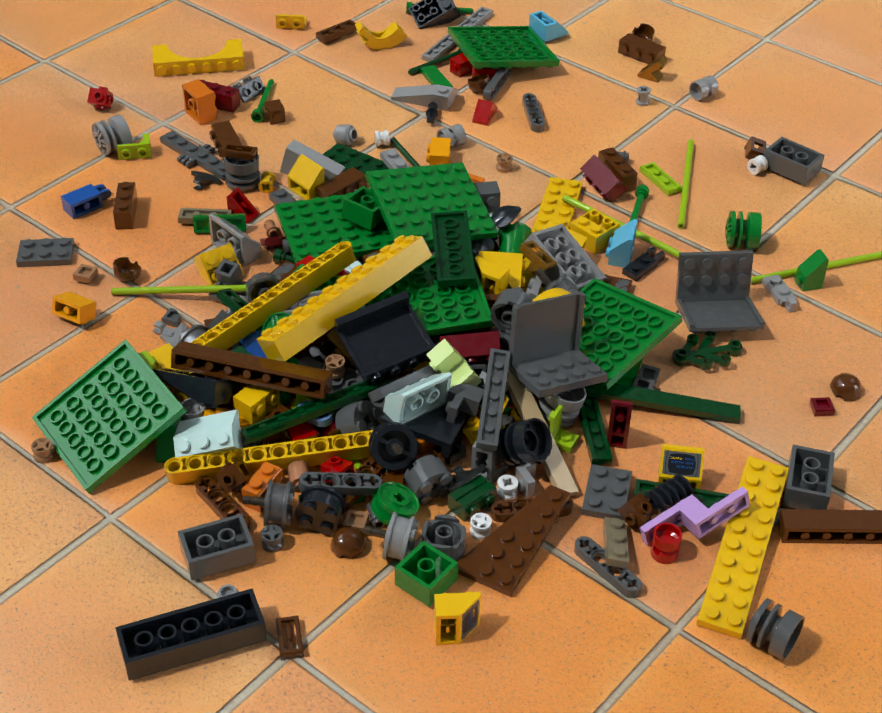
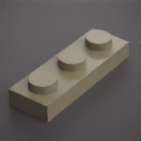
[178,208,232,224]
[603,517,630,569]

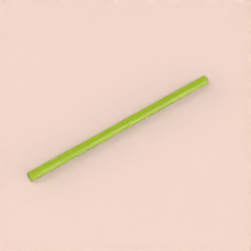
[678,139,694,229]
[562,194,681,258]
[751,251,882,284]
[111,285,267,295]

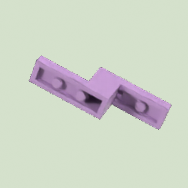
[640,486,750,546]

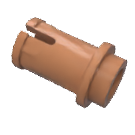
[264,219,280,238]

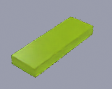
[639,162,682,196]

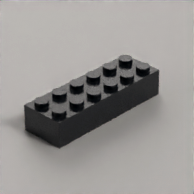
[115,588,267,681]

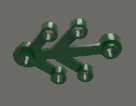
[672,331,743,370]

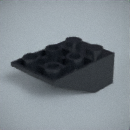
[409,0,461,29]

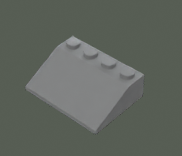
[524,224,607,292]

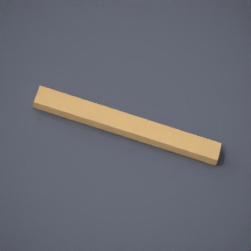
[506,370,579,496]

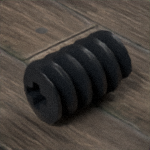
[645,474,694,515]

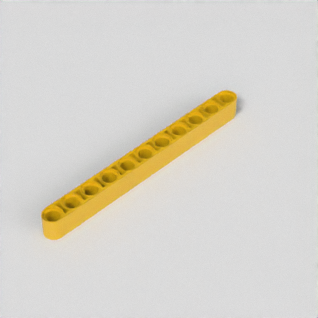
[191,241,356,350]
[164,430,373,485]

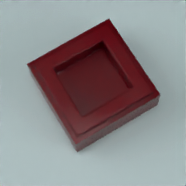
[809,397,835,417]

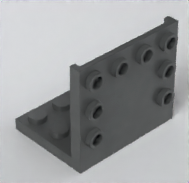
[675,250,765,333]
[508,292,608,398]

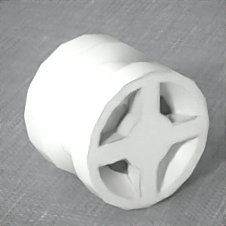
[375,130,389,147]
[747,155,768,175]
[497,475,518,501]
[470,513,492,540]

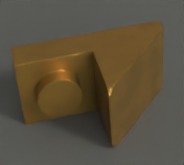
[637,55,668,82]
[519,240,558,272]

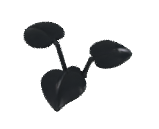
[471,205,522,261]

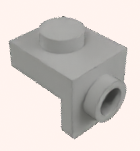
[515,463,536,498]

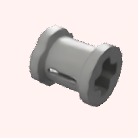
[636,86,651,106]

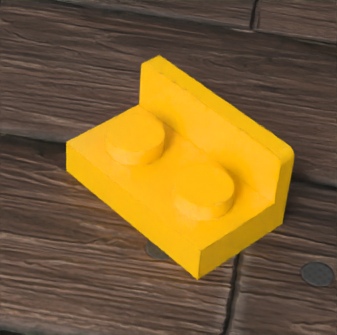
[275,14,307,30]

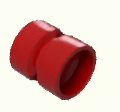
[650,523,682,564]

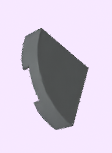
[161,308,181,328]

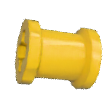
[259,171,276,193]

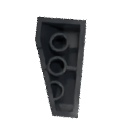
[153,368,241,408]

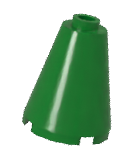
[498,222,532,258]

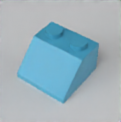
[606,219,638,267]

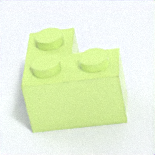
[426,338,482,388]

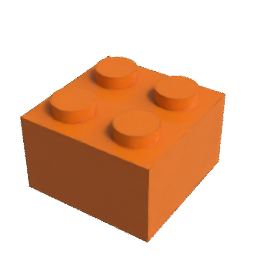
[182,79,217,125]

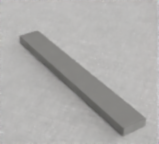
[422,7,494,62]

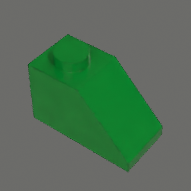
[794,249,829,291]
[156,417,181,463]

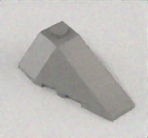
[391,84,458,111]

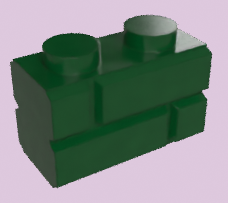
[448,474,497,521]

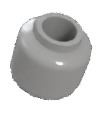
[333,124,358,145]

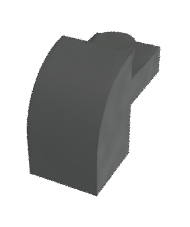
[208,259,242,303]
[445,384,484,424]

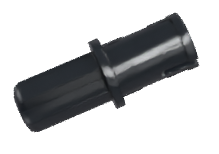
[426,102,438,124]

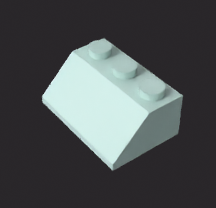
[383,372,452,424]
[173,409,243,457]

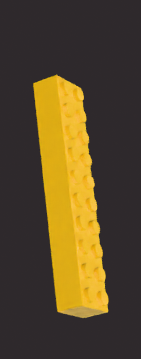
[256,235,432,362]

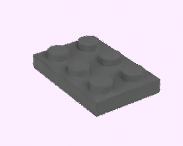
[16,237,75,267]
[581,464,632,520]

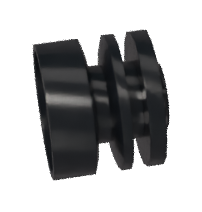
[497,418,552,466]

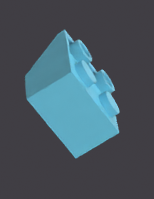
[529,10,569,42]

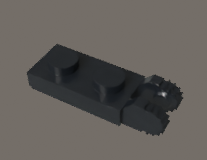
[622,246,665,282]

